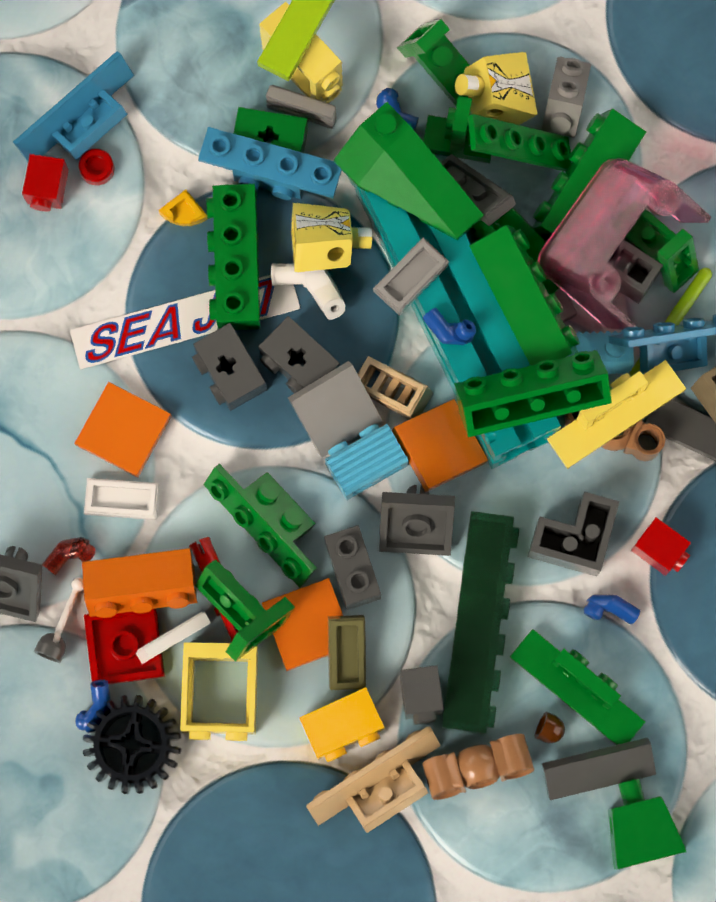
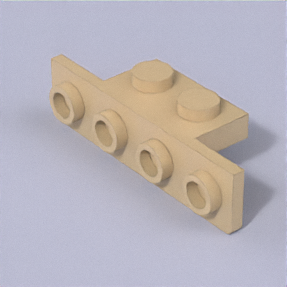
[306,726,441,833]

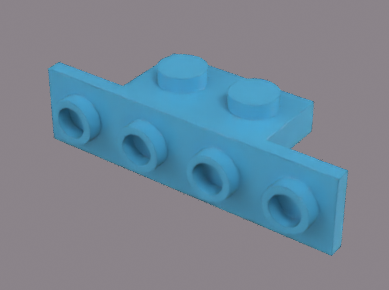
[13,51,134,162]
[198,127,342,200]
[609,314,716,374]

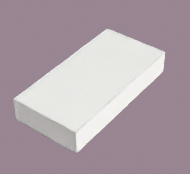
[84,478,159,520]
[136,612,211,664]

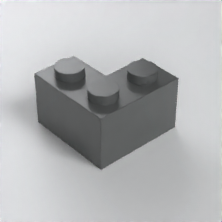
[527,492,620,577]

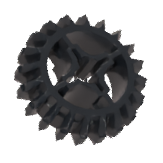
[83,695,182,794]

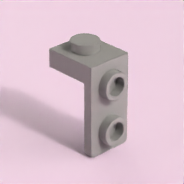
[541,57,591,138]

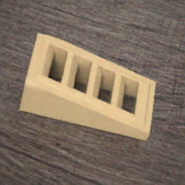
[358,356,433,420]

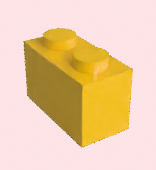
[299,687,384,763]

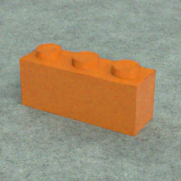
[82,548,198,618]

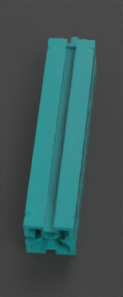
[348,123,561,469]

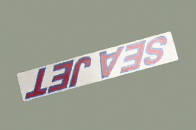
[70,275,300,370]

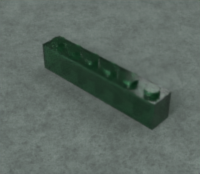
[441,511,519,736]

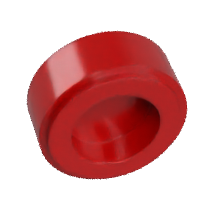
[79,149,115,186]

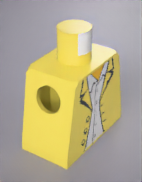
[455,52,538,125]
[291,203,372,272]

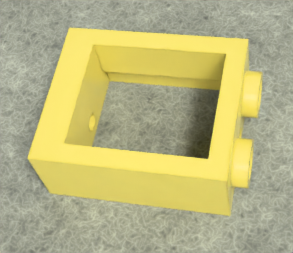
[259,2,343,103]
[180,642,258,741]

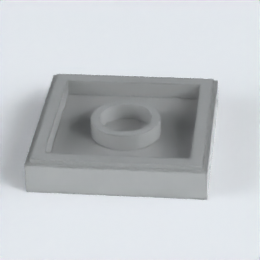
[288,361,382,458]

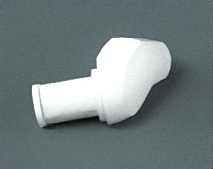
[271,263,345,320]

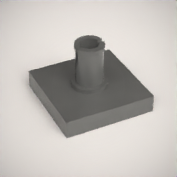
[379,485,455,556]
[0,546,42,622]

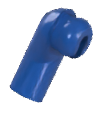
[376,88,419,131]
[422,307,476,345]
[584,594,640,625]
[75,680,111,733]

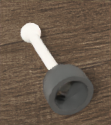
[34,577,84,663]

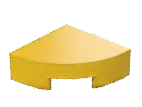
[158,189,208,226]

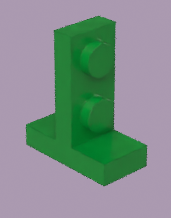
[397,19,470,106]
[423,96,491,163]
[611,201,699,293]
[195,559,295,662]

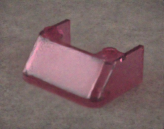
[538,158,712,330]

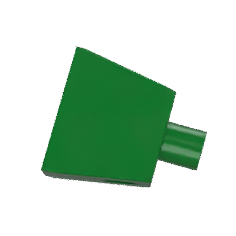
[608,779,686,870]

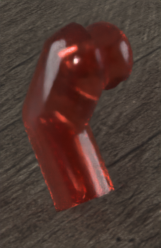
[41,537,95,576]

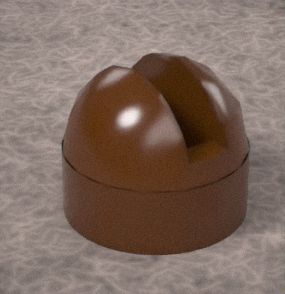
[534,711,565,743]

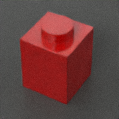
[22,154,69,212]
[631,517,691,576]

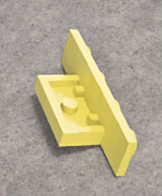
[547,360,686,469]

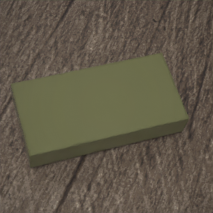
[327,615,366,690]

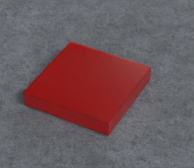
[84,608,165,685]

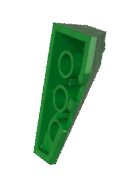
[334,102,484,240]

